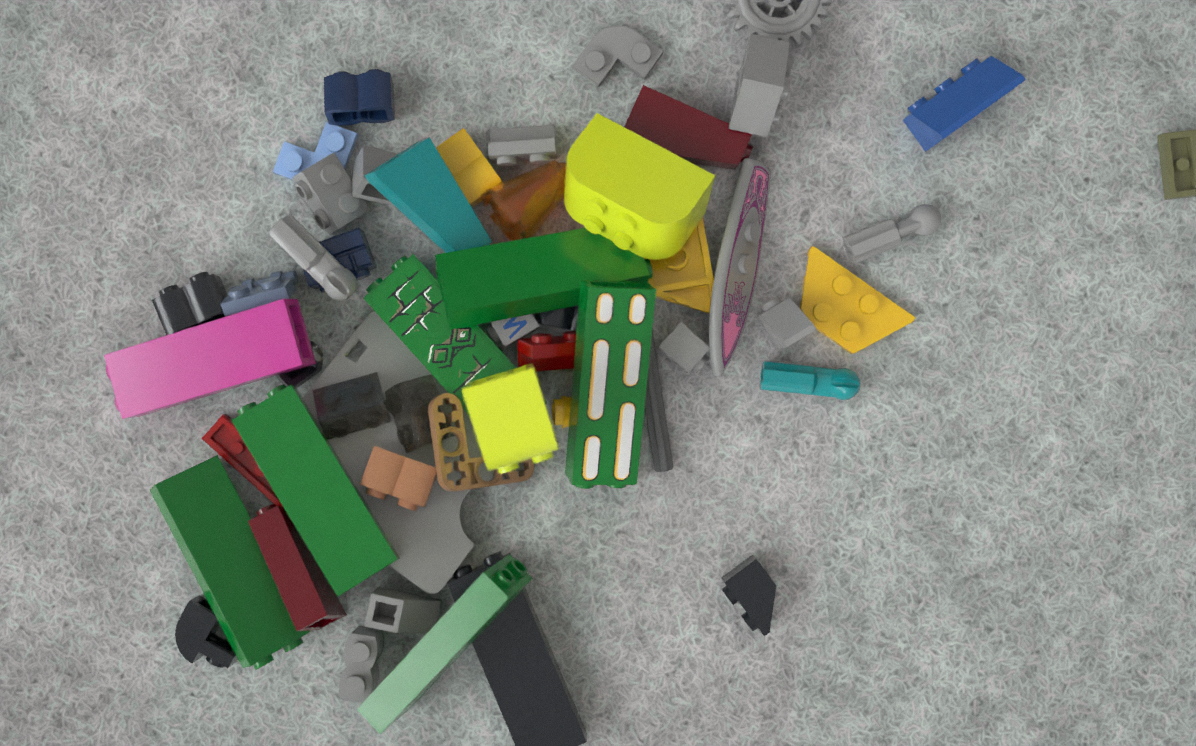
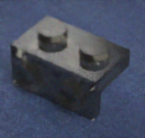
[312,372,391,440]
[385,374,454,453]

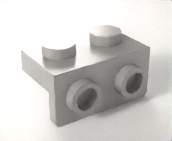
[488,125,557,166]
[292,153,370,234]

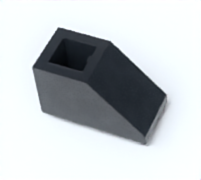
[721,554,776,636]

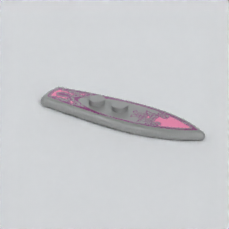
[709,158,771,377]

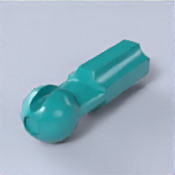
[760,361,860,400]

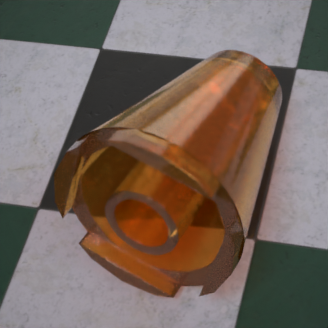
[481,160,566,241]

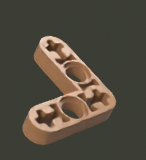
[428,393,534,492]

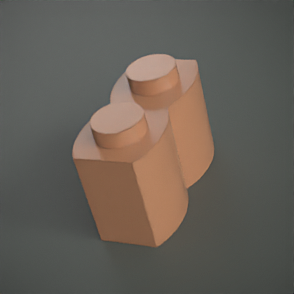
[360,446,437,511]

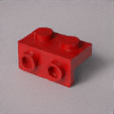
[518,331,577,372]

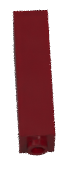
[624,85,754,170]
[248,504,347,631]

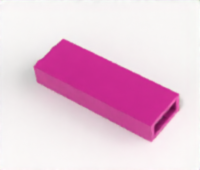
[104,299,316,419]

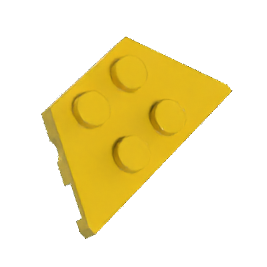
[644,218,714,314]
[799,245,915,354]

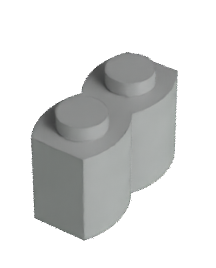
[339,626,384,703]

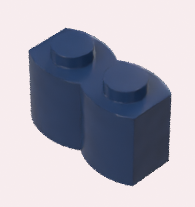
[324,69,395,126]

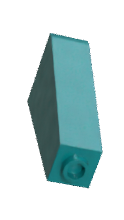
[364,137,492,253]

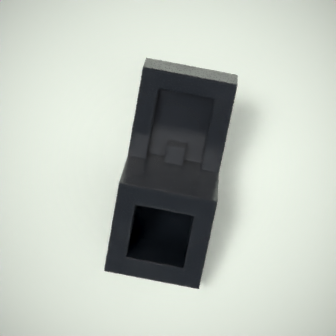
[175,595,238,668]

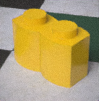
[436,128,504,208]

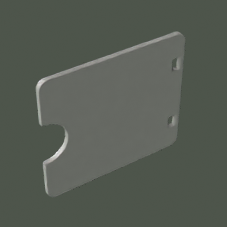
[257,311,535,594]

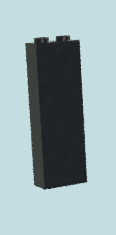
[447,551,587,746]

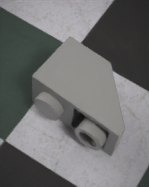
[364,587,442,633]

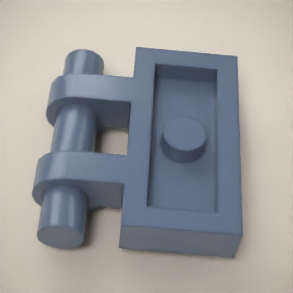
[220,270,298,316]

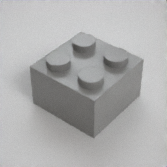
[728,34,794,137]

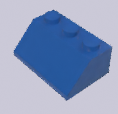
[903,56,1026,152]

